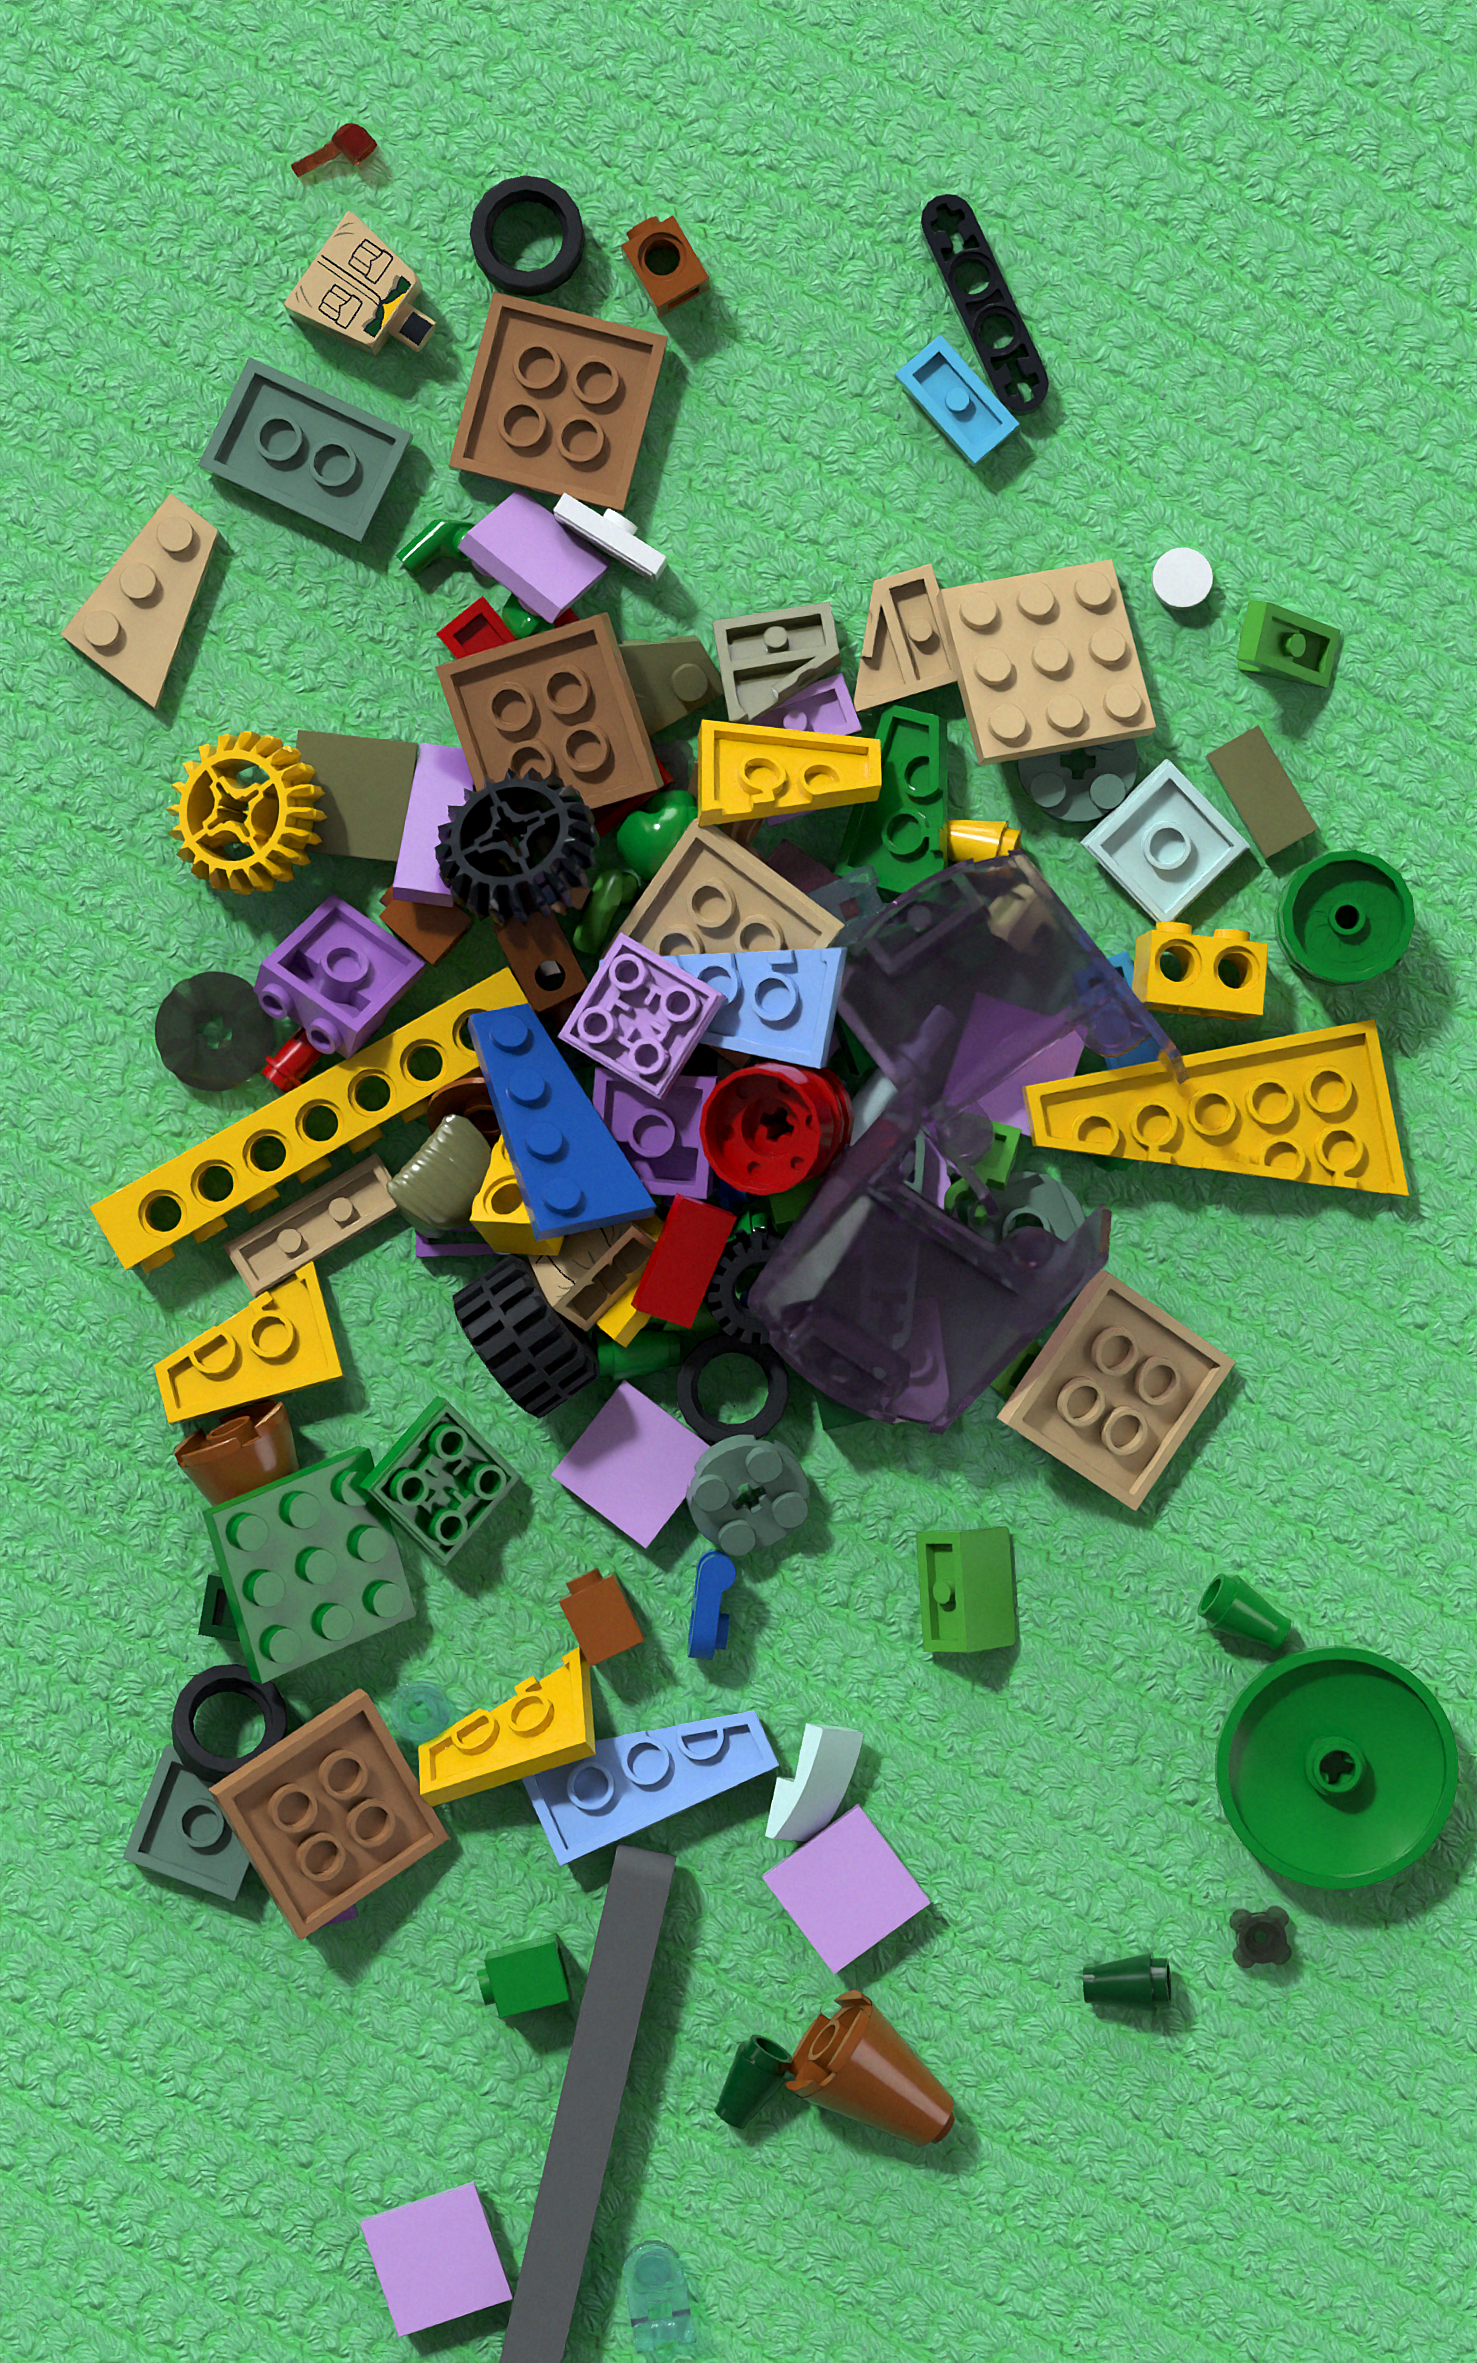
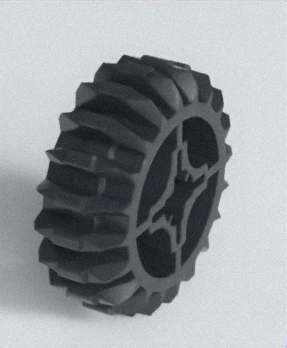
[434,767,600,928]

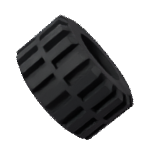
[452,1253,600,1418]

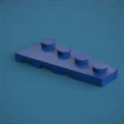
[467,1003,656,1241]

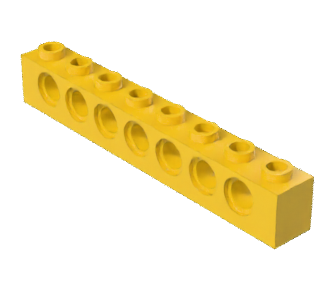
[89,966,546,1274]

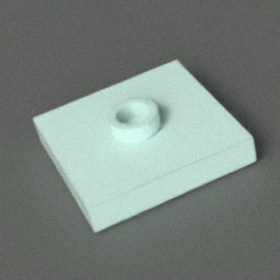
[1080,759,1250,923]

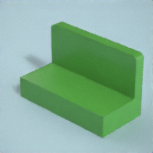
[916,1526,1016,1653]

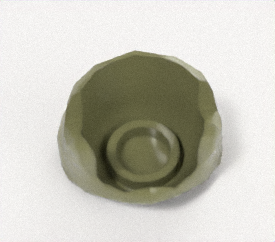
[386,1114,492,1239]

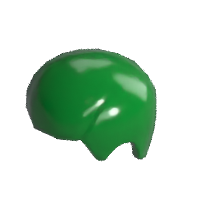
[617,799,698,884]

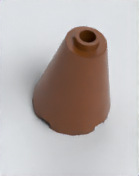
[173,1399,301,1507]
[786,1989,955,2147]

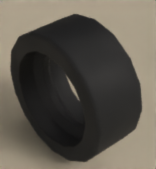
[470,175,585,297]
[676,1332,789,1443]
[171,1664,288,1784]

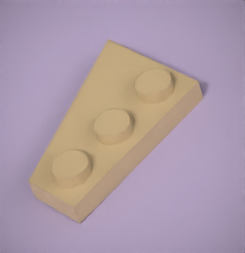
[60,493,220,710]

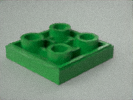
[359,1396,522,1567]

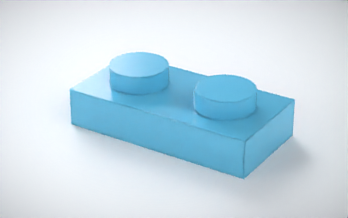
[895,334,1020,467]

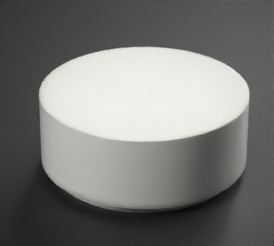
[1151,548,1213,610]

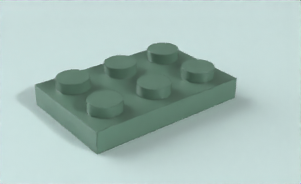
[198,357,414,545]

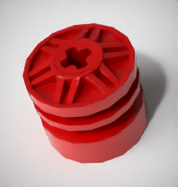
[699,1059,854,1196]

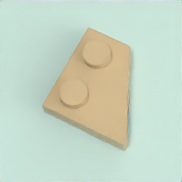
[853,564,958,714]

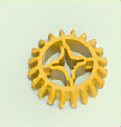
[166,731,328,895]

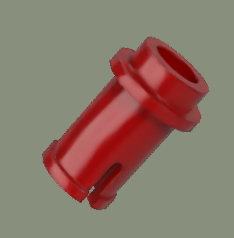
[261,1026,324,1094]

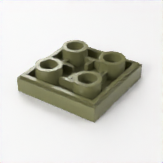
[296,730,419,863]

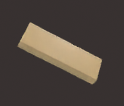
[223,1153,399,1297]

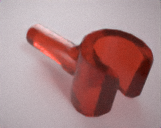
[291,123,377,177]

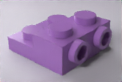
[253,893,428,1060]
[593,1065,719,1206]

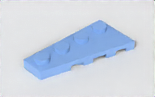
[598,947,848,1069]

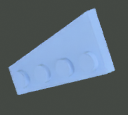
[521,1711,781,1867]

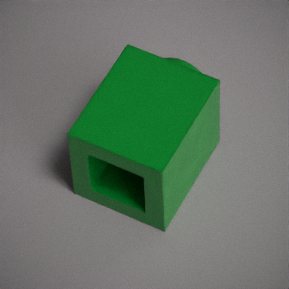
[477,1933,572,2019]

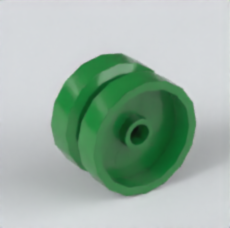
[1274,850,1415,987]

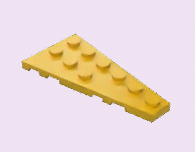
[1021,1019,1409,1197]

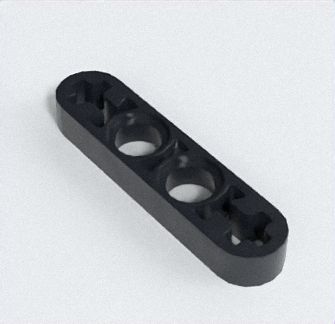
[920,194,1049,416]

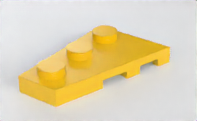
[698,720,882,827]
[154,1261,345,1426]
[418,1647,596,1807]

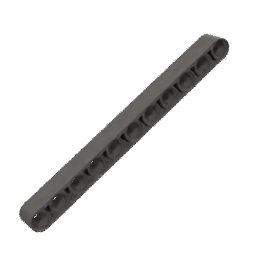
[499,1843,677,2363]

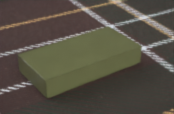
[1205,725,1318,860]

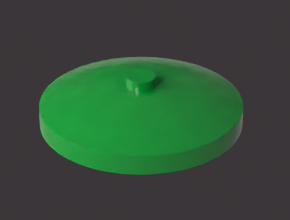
[1214,1645,1459,1890]

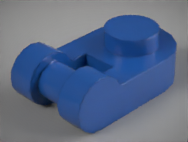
[687,1549,736,1660]

